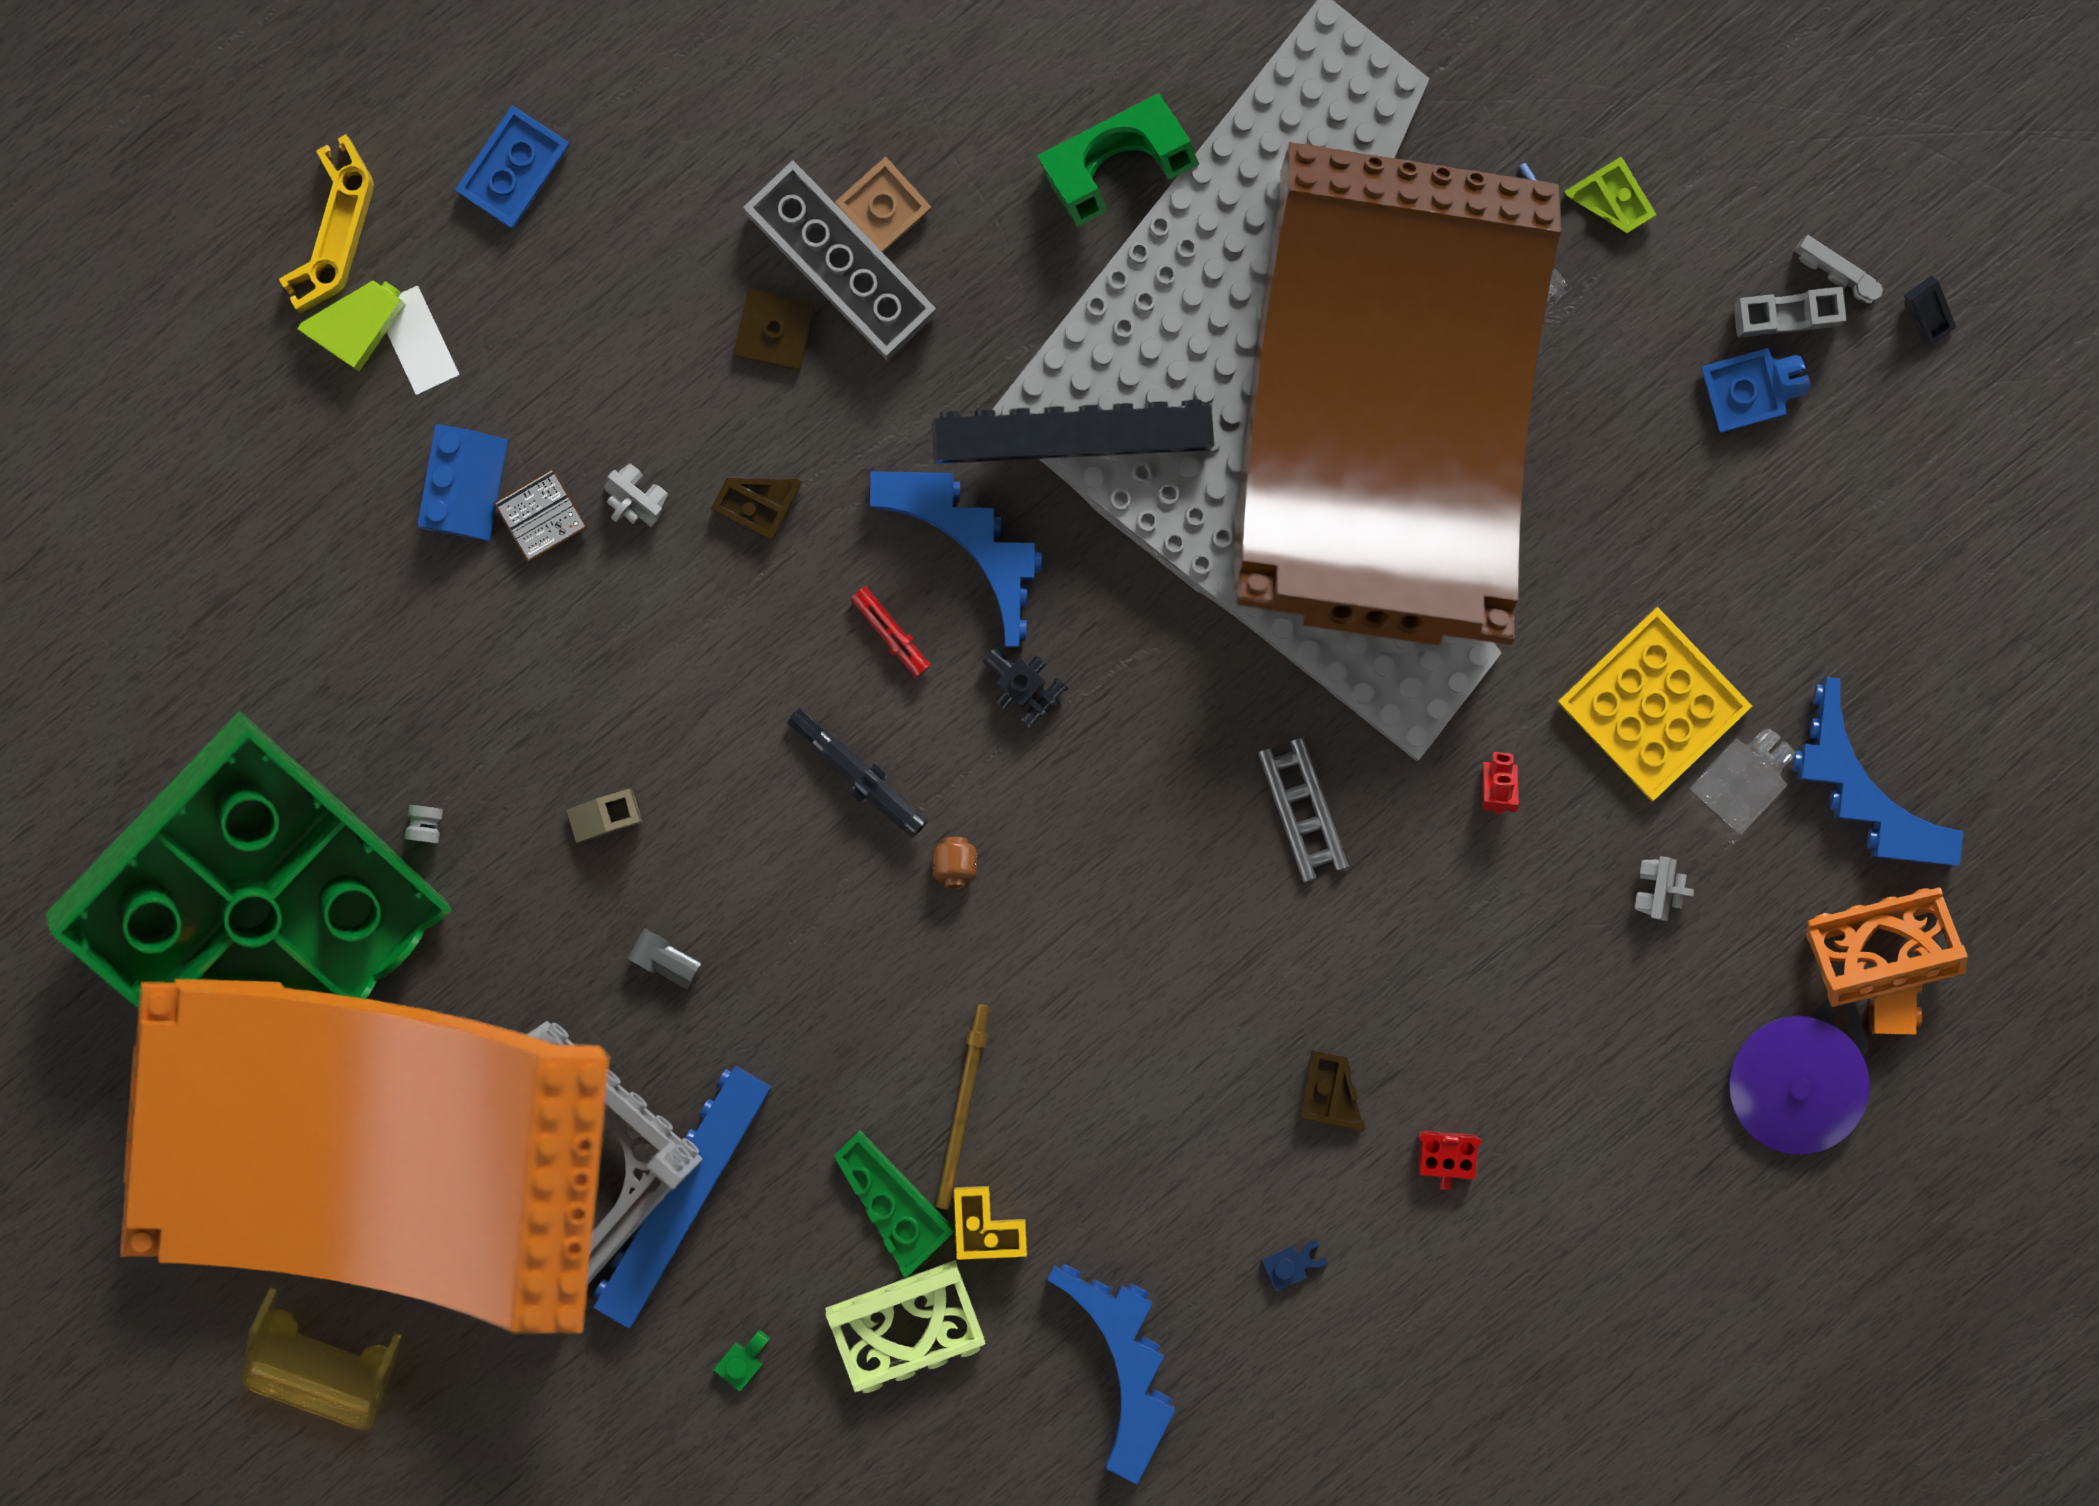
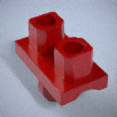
[1482,752,1519,814]

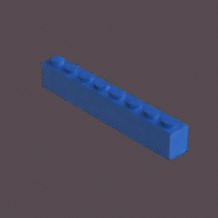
[593,1066,772,1329]

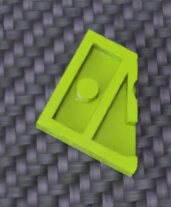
[1564,157,1657,234]

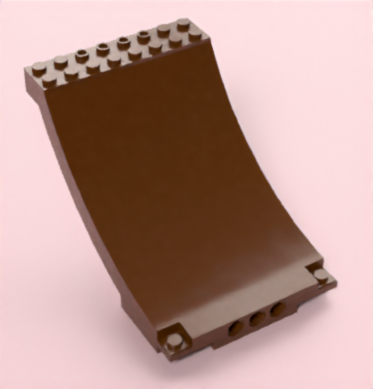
[1234,142,1561,646]

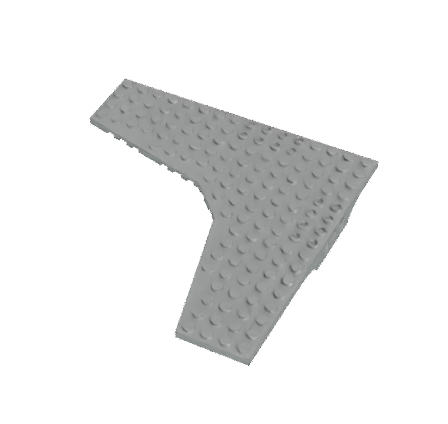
[992,0,1501,761]

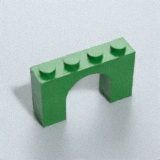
[1037,93,1199,227]

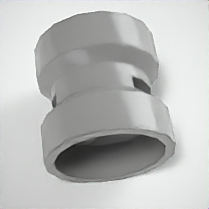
[404,805,443,843]

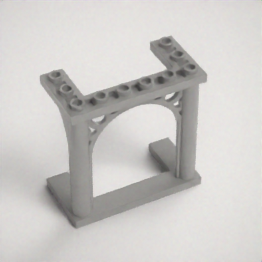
[527,1021,703,1285]

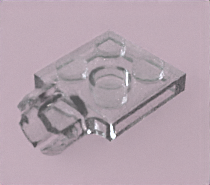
[1689,728,1795,835]

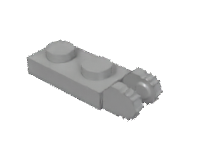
[1794,235,1884,304]

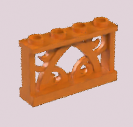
[1807,888,1968,1007]

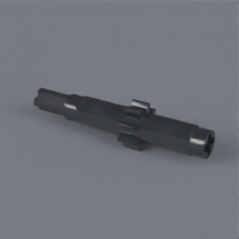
[786,708,928,838]

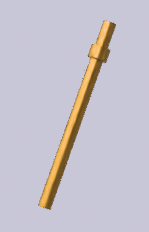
[935,1004,991,1210]

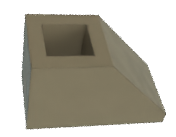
[566,789,643,843]

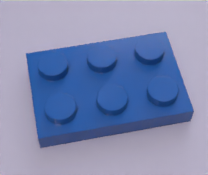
[455,105,570,229]

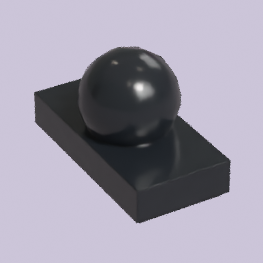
[1904,275,1956,347]

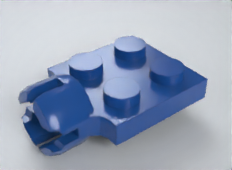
[1701,348,1810,434]

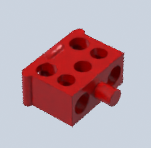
[1418,1130,1482,1190]

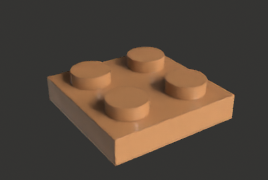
[835,157,932,253]

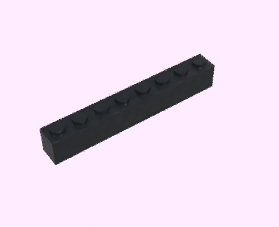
[932,400,1215,464]

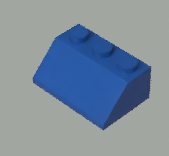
[417,424,508,541]

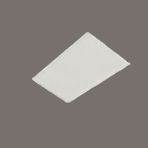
[387,285,460,395]

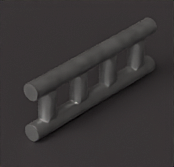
[1258,737,1349,882]

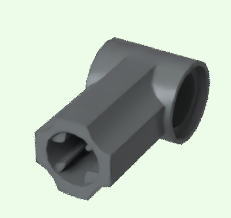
[627,928,702,989]

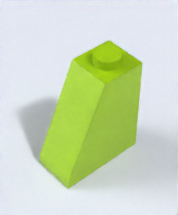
[297,280,406,372]

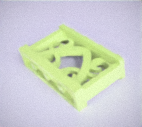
[826,1260,985,1393]

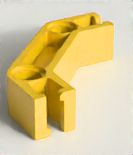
[279,135,374,313]

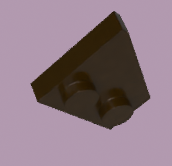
[711,478,803,541]
[1298,1050,1365,1131]

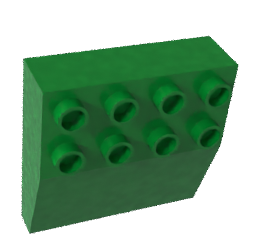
[46,711,452,1009]

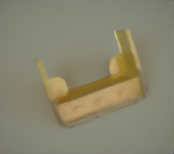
[242,1287,402,1430]

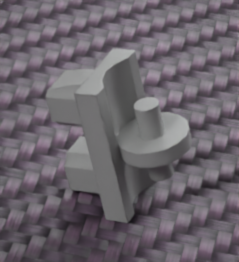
[603,463,668,527]
[1635,856,1694,921]

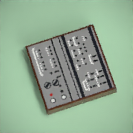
[494,468,588,563]

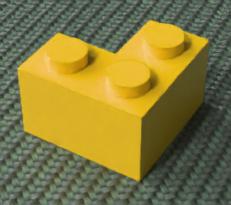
[954,1186,1027,1260]

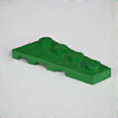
[834,1130,956,1279]

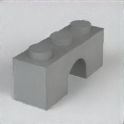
[1733,287,1847,338]

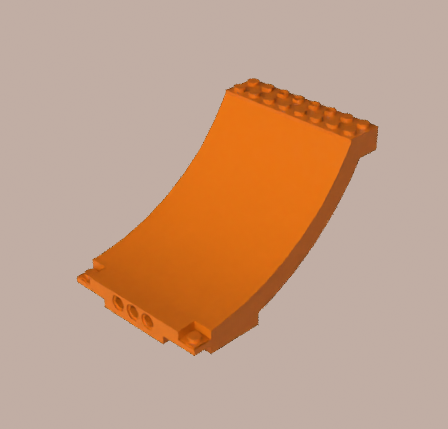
[120,979,609,1333]

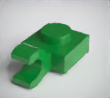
[713,1329,770,1392]

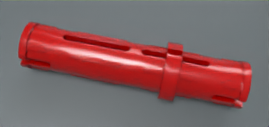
[850,586,932,679]

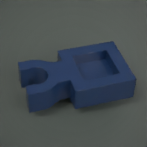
[1261,1239,1328,1292]

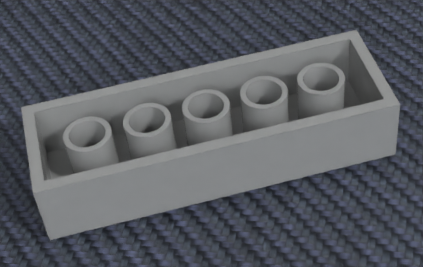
[743,160,937,361]

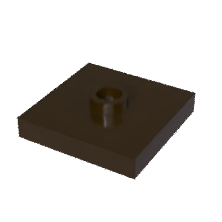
[733,288,816,371]

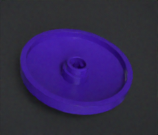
[1729,1016,1870,1154]

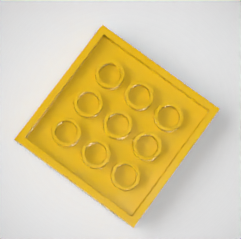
[1557,607,1752,801]

